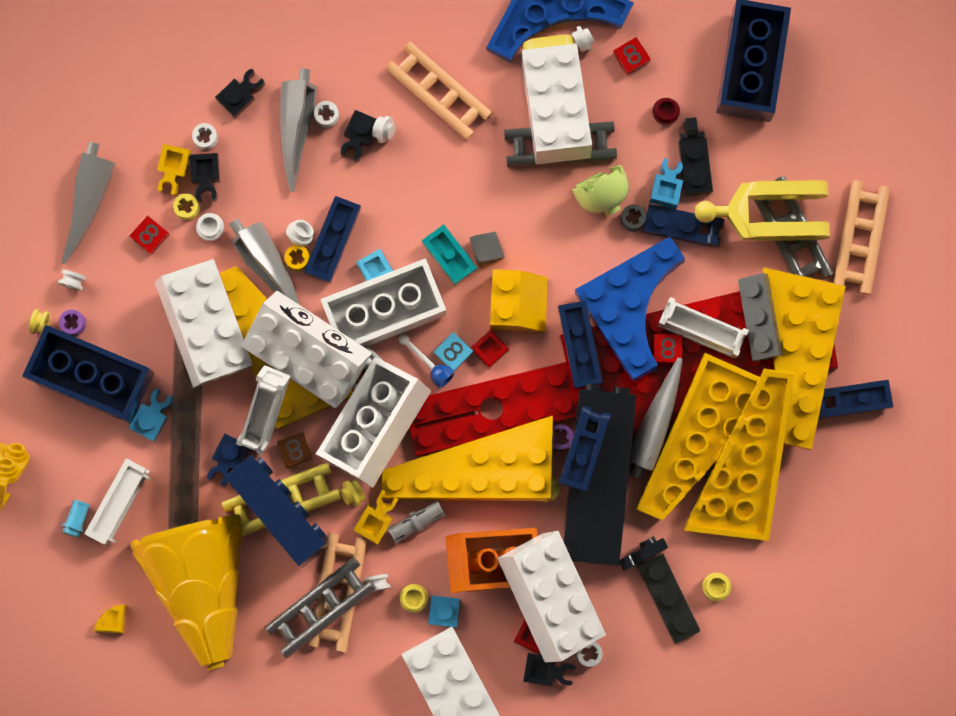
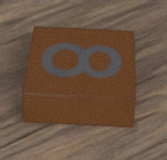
[276,432,313,468]

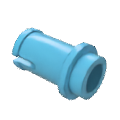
[61,500,90,538]

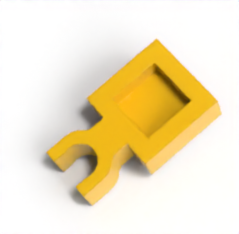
[157,143,192,195]
[353,490,398,544]

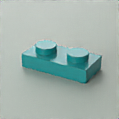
[422,224,477,286]

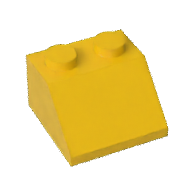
[490,269,548,333]

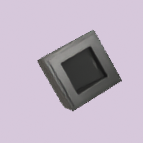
[469,231,505,266]

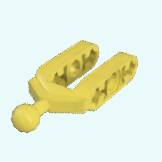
[695,180,830,241]

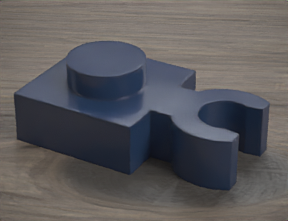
[207,433,250,487]

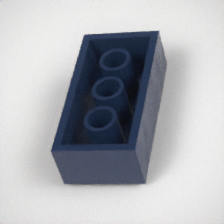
[716,0,791,122]
[22,325,154,424]
[225,455,328,569]

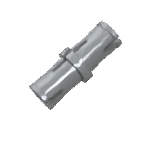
[388,501,446,544]

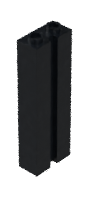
[563,384,637,566]

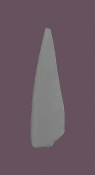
[280,68,317,192]
[61,142,115,264]
[229,219,300,305]
[630,358,683,479]

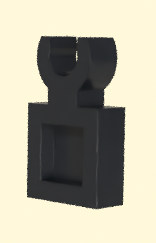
[215,69,265,119]
[340,110,377,163]
[190,153,220,203]
[620,536,668,571]
[523,653,575,687]

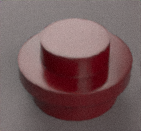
[652,98,680,125]

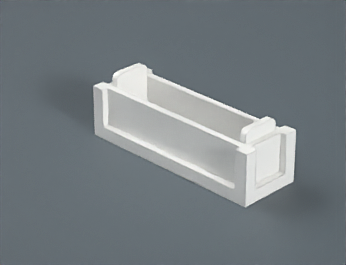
[658,297,749,359]
[236,365,291,455]
[84,458,151,546]

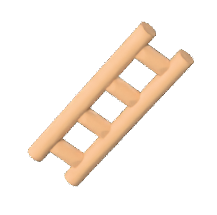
[385,41,492,140]
[833,180,890,295]
[307,533,367,652]

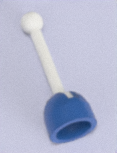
[398,334,455,389]

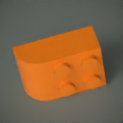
[445,528,537,594]

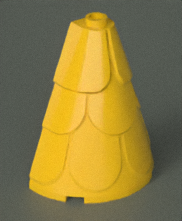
[130,514,243,670]

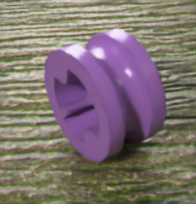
[59,309,86,336]
[553,424,573,451]

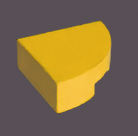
[94,605,127,633]

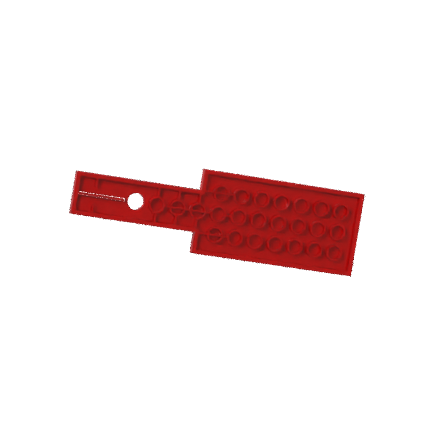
[409,291,775,457]

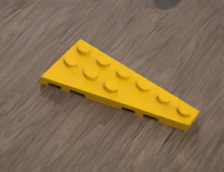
[219,266,353,430]
[762,267,846,450]
[636,353,760,521]
[684,369,794,541]
[381,416,554,501]

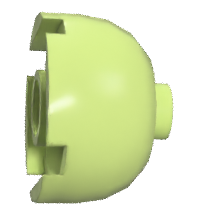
[572,165,629,216]

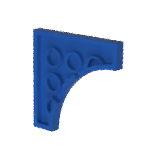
[486,0,634,62]
[575,237,685,383]

